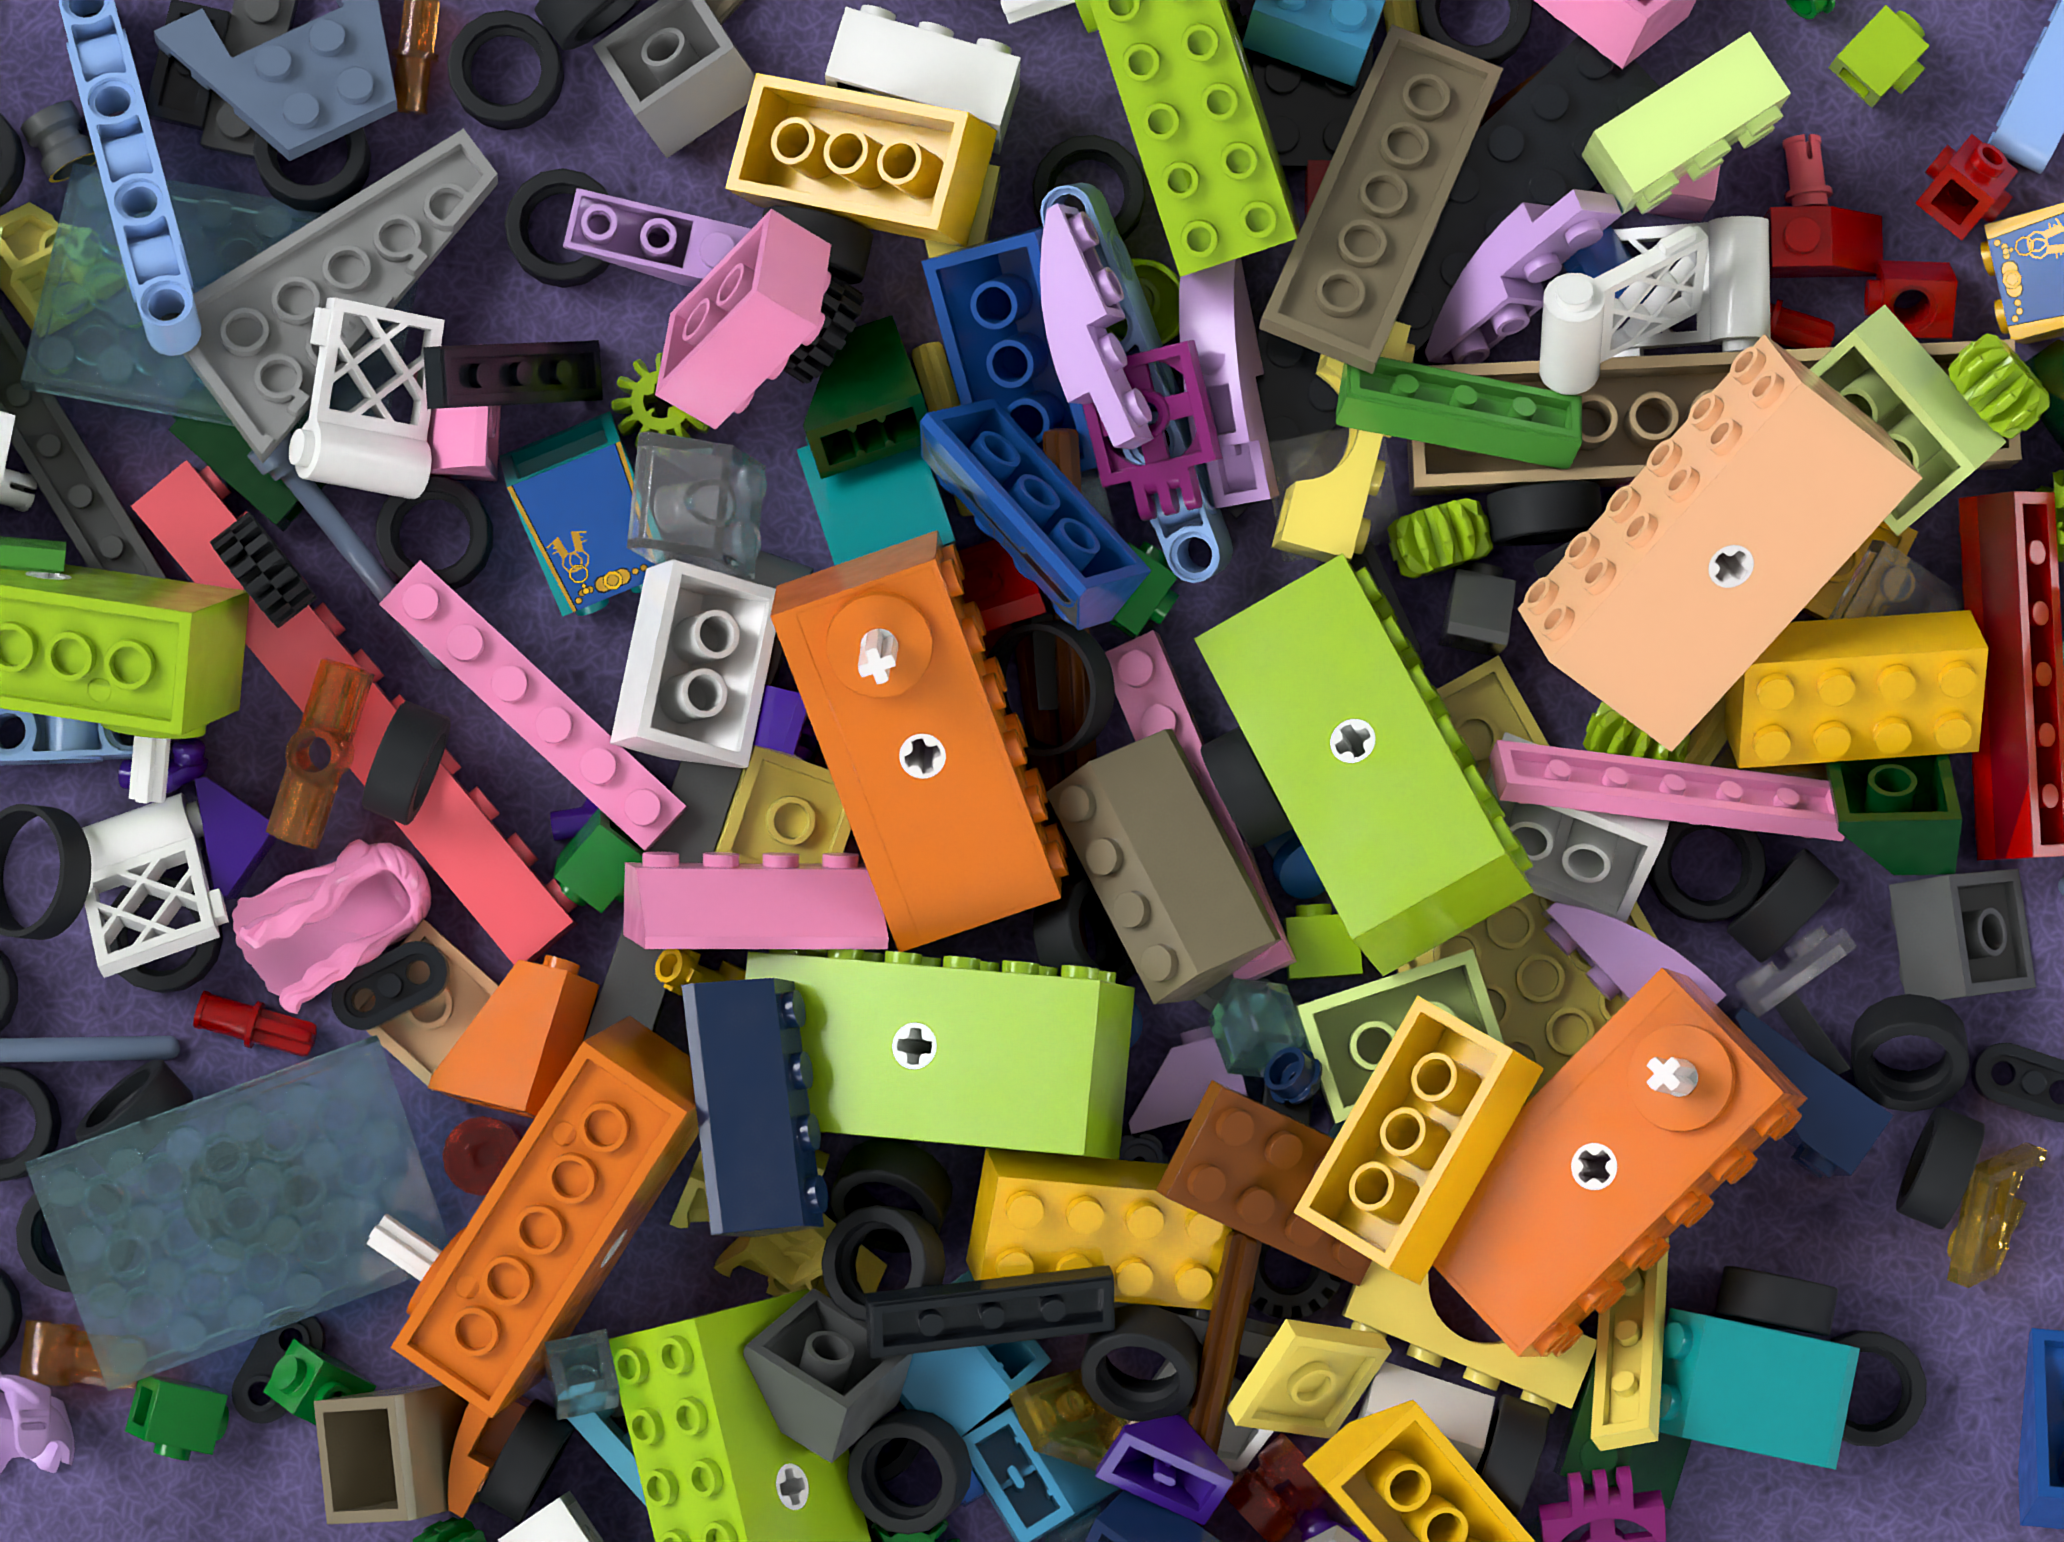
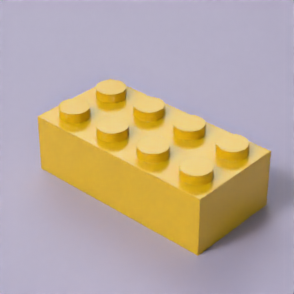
[725,73,998,248]
[1724,610,1988,768]
[1294,995,1544,1285]
[966,1148,1232,1310]

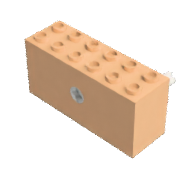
[1518,334,1923,752]

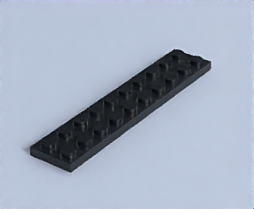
[1165,36,1660,519]

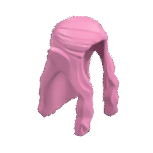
[232,839,431,1014]

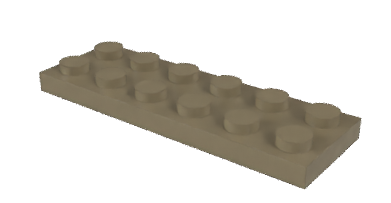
[1259,24,1503,374]

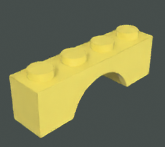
[1271,321,1415,562]
[1341,1260,1597,1414]

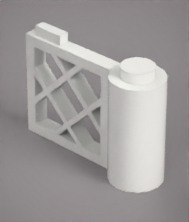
[1613,216,1771,357]
[1539,225,1708,395]
[289,297,445,499]
[82,793,229,978]

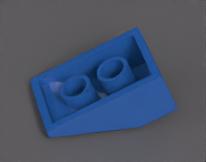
[2018,1328,2064,1529]

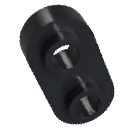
[331,941,450,1031]
[1971,1043,2064,1123]
[232,1309,326,1424]

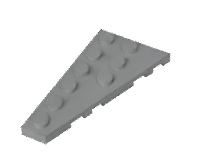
[160,128,498,464]

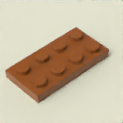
[1155,1080,1372,1286]

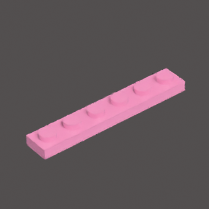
[379,560,688,852]
[1105,630,1297,986]
[1489,740,1845,841]

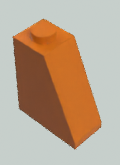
[428,955,600,1119]

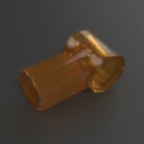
[19,1320,145,1389]

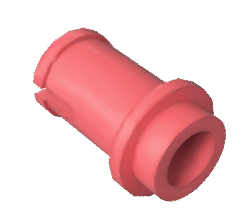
[1782,134,1833,207]

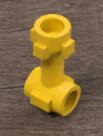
[655,949,746,996]

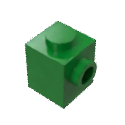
[1109,541,1180,639]
[554,808,646,913]
[263,1339,376,1425]
[125,1372,229,1461]

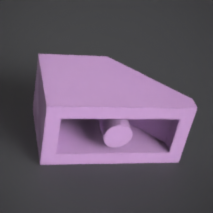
[1128,1024,1248,1135]

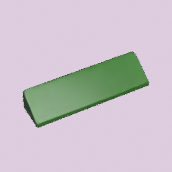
[1336,357,1582,469]

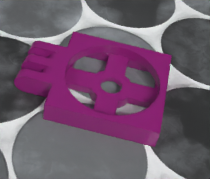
[1083,340,1223,521]
[1538,1465,1666,1542]

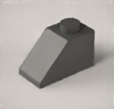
[1438,562,1516,657]

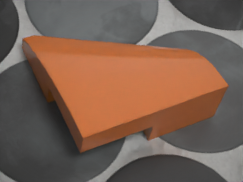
[448,1396,532,1518]

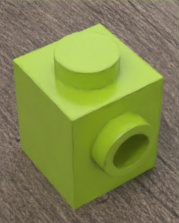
[1829,5,1930,108]
[1283,904,1363,981]

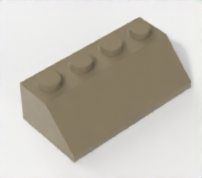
[1046,729,1282,1005]

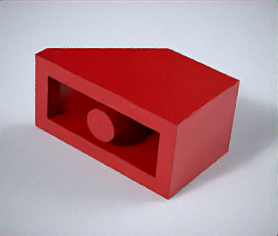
[1763,206,1883,278]

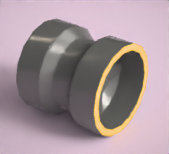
[20,100,97,183]

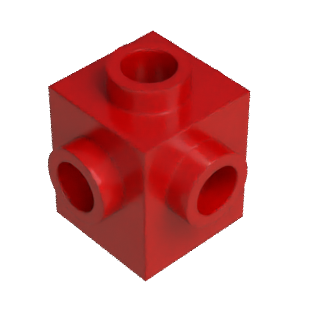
[1915,134,2018,241]

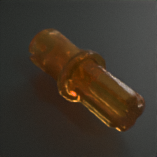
[391,0,440,115]

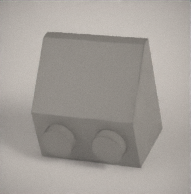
[592,0,755,158]

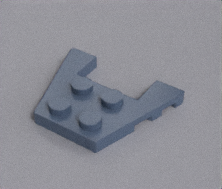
[154,0,397,161]

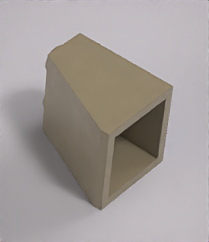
[314,1382,479,1524]

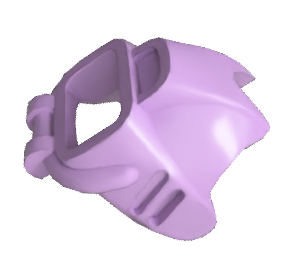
[0,1372,75,1473]

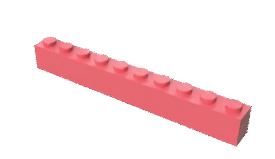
[131,460,578,965]

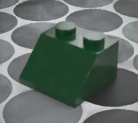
[1825,754,1962,876]
[1553,1356,1692,1509]

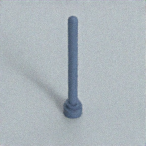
[247,432,447,670]
[0,1036,180,1063]

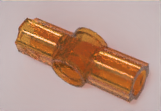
[266,658,374,849]

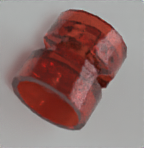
[442,1116,523,1196]
[1225,1432,1329,1542]

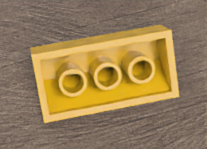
[1302,1400,1535,1542]

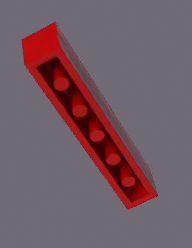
[1958,491,2064,861]

